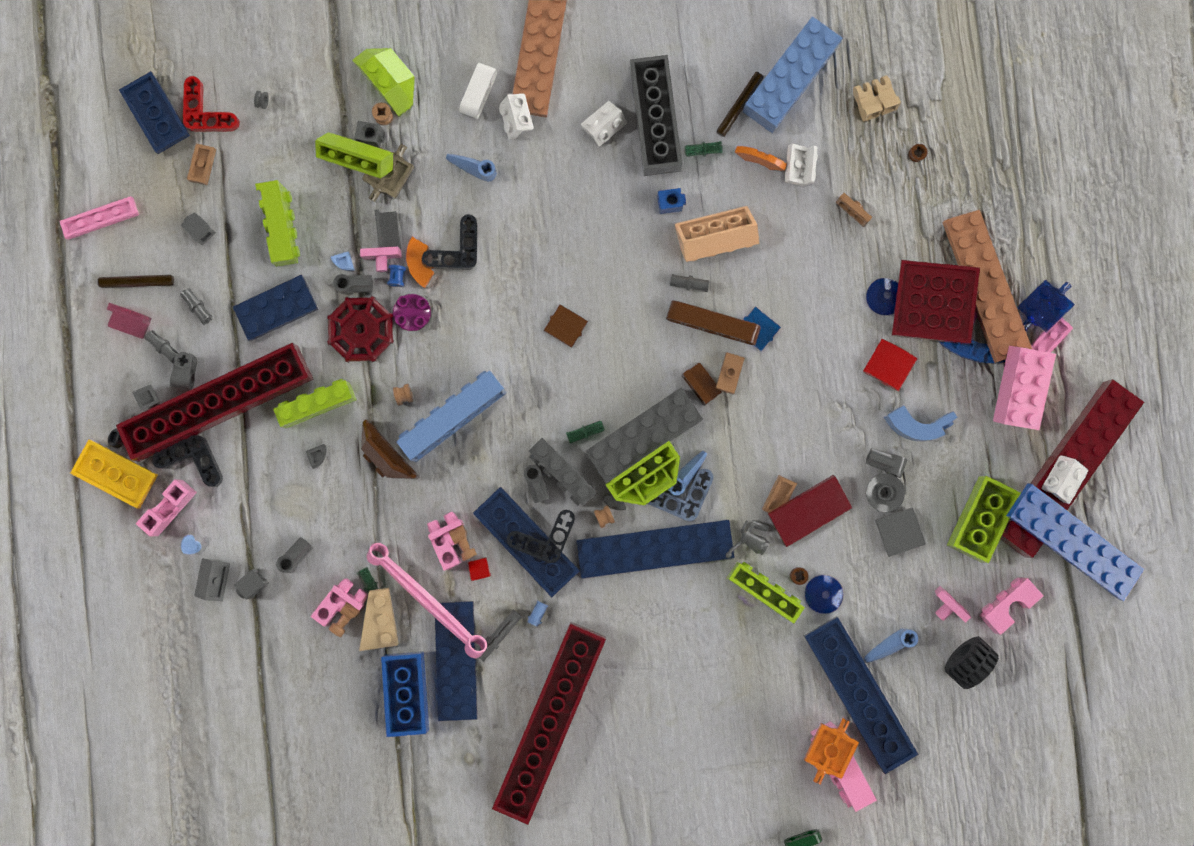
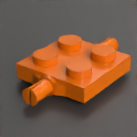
[804,718,859,785]

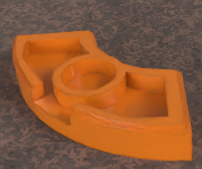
[735,146,787,171]
[406,237,434,289]

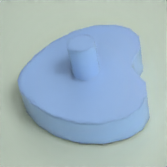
[181,535,202,554]

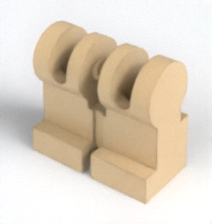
[853,75,901,122]

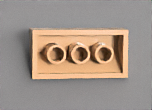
[675,206,759,262]

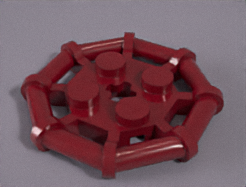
[327,296,394,363]

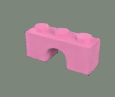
[136,479,197,536]
[979,577,1044,635]

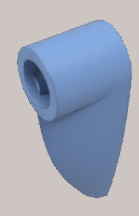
[446,154,497,182]
[668,451,707,496]
[864,628,918,663]

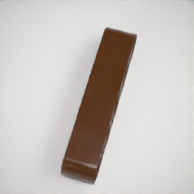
[666,300,761,345]

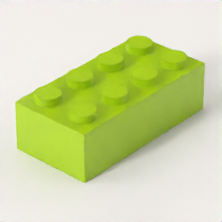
[946,476,1021,563]

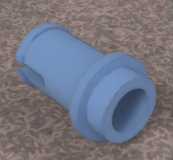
[527,601,548,627]

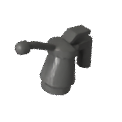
[725,520,770,558]

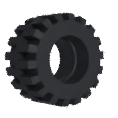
[945,636,999,689]

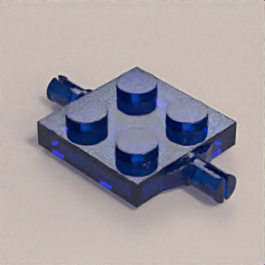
[1017,280,1075,333]

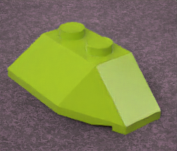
[352,48,415,117]
[605,441,680,506]

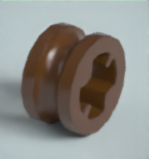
[908,144,928,162]
[790,567,809,585]

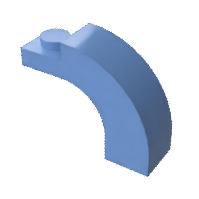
[884,406,958,441]

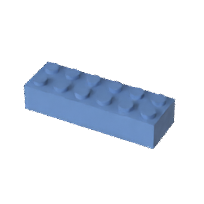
[743,16,843,134]
[396,371,507,462]

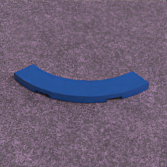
[938,340,1006,363]

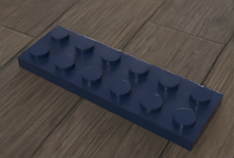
[473,487,580,598]
[435,601,478,721]

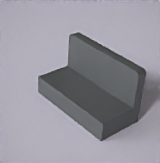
[375,209,401,250]
[194,558,230,602]

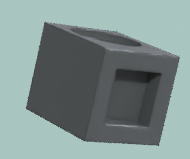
[354,121,385,148]
[181,212,216,245]
[132,384,160,410]
[234,569,269,600]

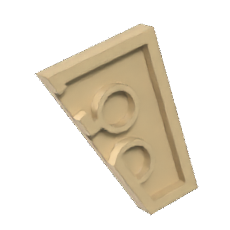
[359,588,399,651]

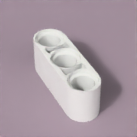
[459,62,497,119]

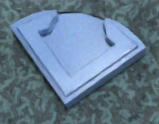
[331,251,355,271]

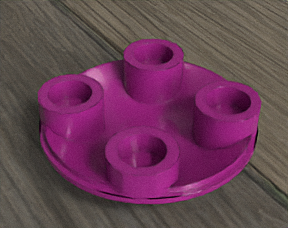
[393,294,431,331]

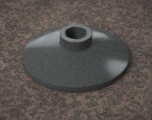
[866,474,905,512]

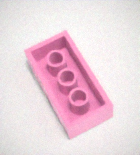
[993,346,1056,430]
[810,721,877,812]

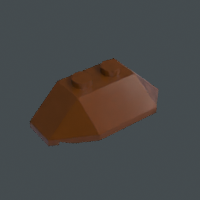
[361,419,420,479]

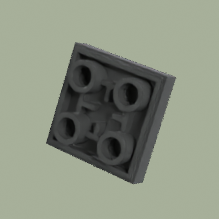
[875,508,926,557]

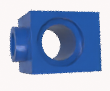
[657,188,686,214]

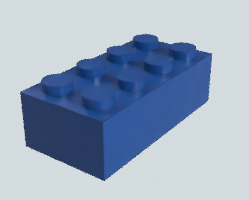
[381,651,430,737]

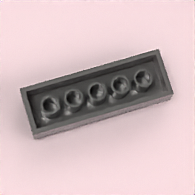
[630,55,682,176]
[585,387,703,484]

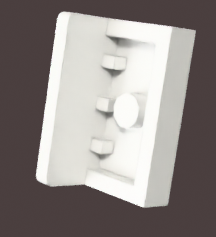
[499,94,534,139]
[580,101,627,146]
[785,143,818,187]
[1042,456,1089,504]

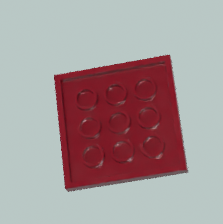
[891,260,980,345]

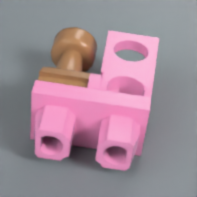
[427,512,477,571]
[310,578,368,637]

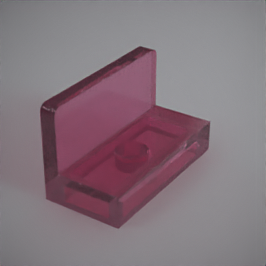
[106,303,152,339]

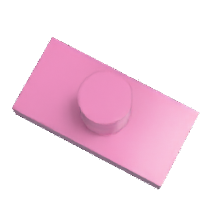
[360,247,402,272]
[935,586,971,623]

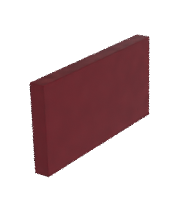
[768,475,852,547]

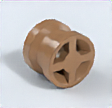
[372,102,393,126]
[393,384,414,406]
[594,505,615,528]

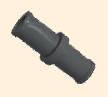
[670,274,709,292]
[180,288,213,325]
[144,330,178,363]

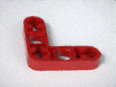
[183,76,240,132]

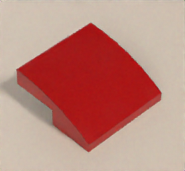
[863,339,917,392]

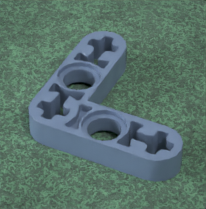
[648,469,713,521]

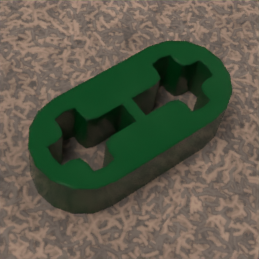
[784,829,822,846]

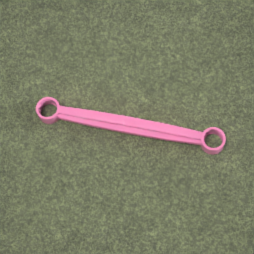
[366,543,487,658]

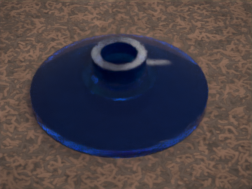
[866,278,898,316]
[805,575,844,614]

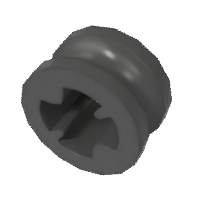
[254,91,269,109]

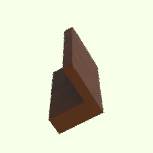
[682,363,722,406]

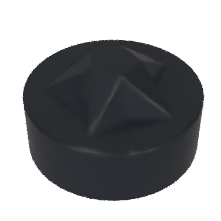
[108,428,124,449]

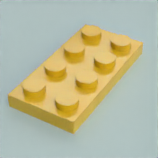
[70,439,158,509]

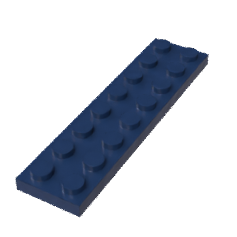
[576,520,735,579]
[804,616,919,774]

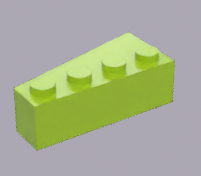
[255,180,300,267]

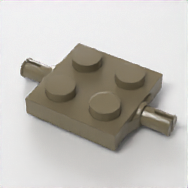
[362,143,414,202]

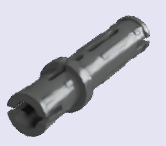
[478,609,522,662]

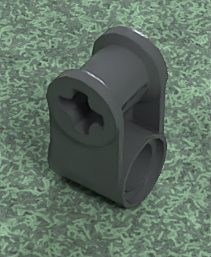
[170,352,197,390]

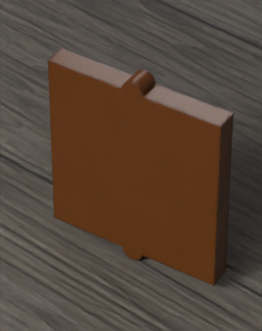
[544,304,588,348]

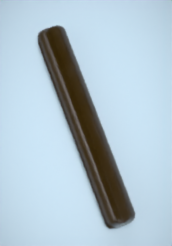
[716,72,764,137]
[98,275,174,288]

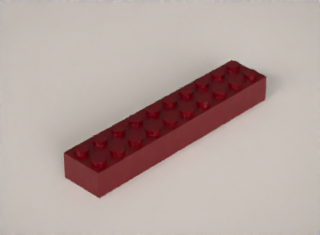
[116,342,314,461]
[1000,379,1145,558]
[492,622,606,825]

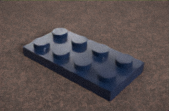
[119,71,190,154]
[233,274,319,341]

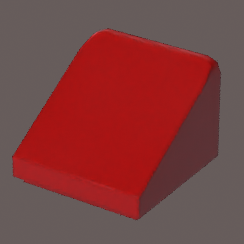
[468,557,491,581]

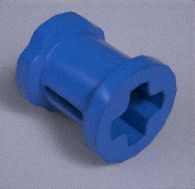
[387,265,406,287]

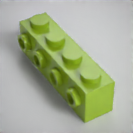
[315,132,393,179]
[273,379,357,429]
[727,561,805,624]

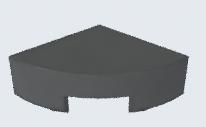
[306,444,326,469]
[603,494,626,510]

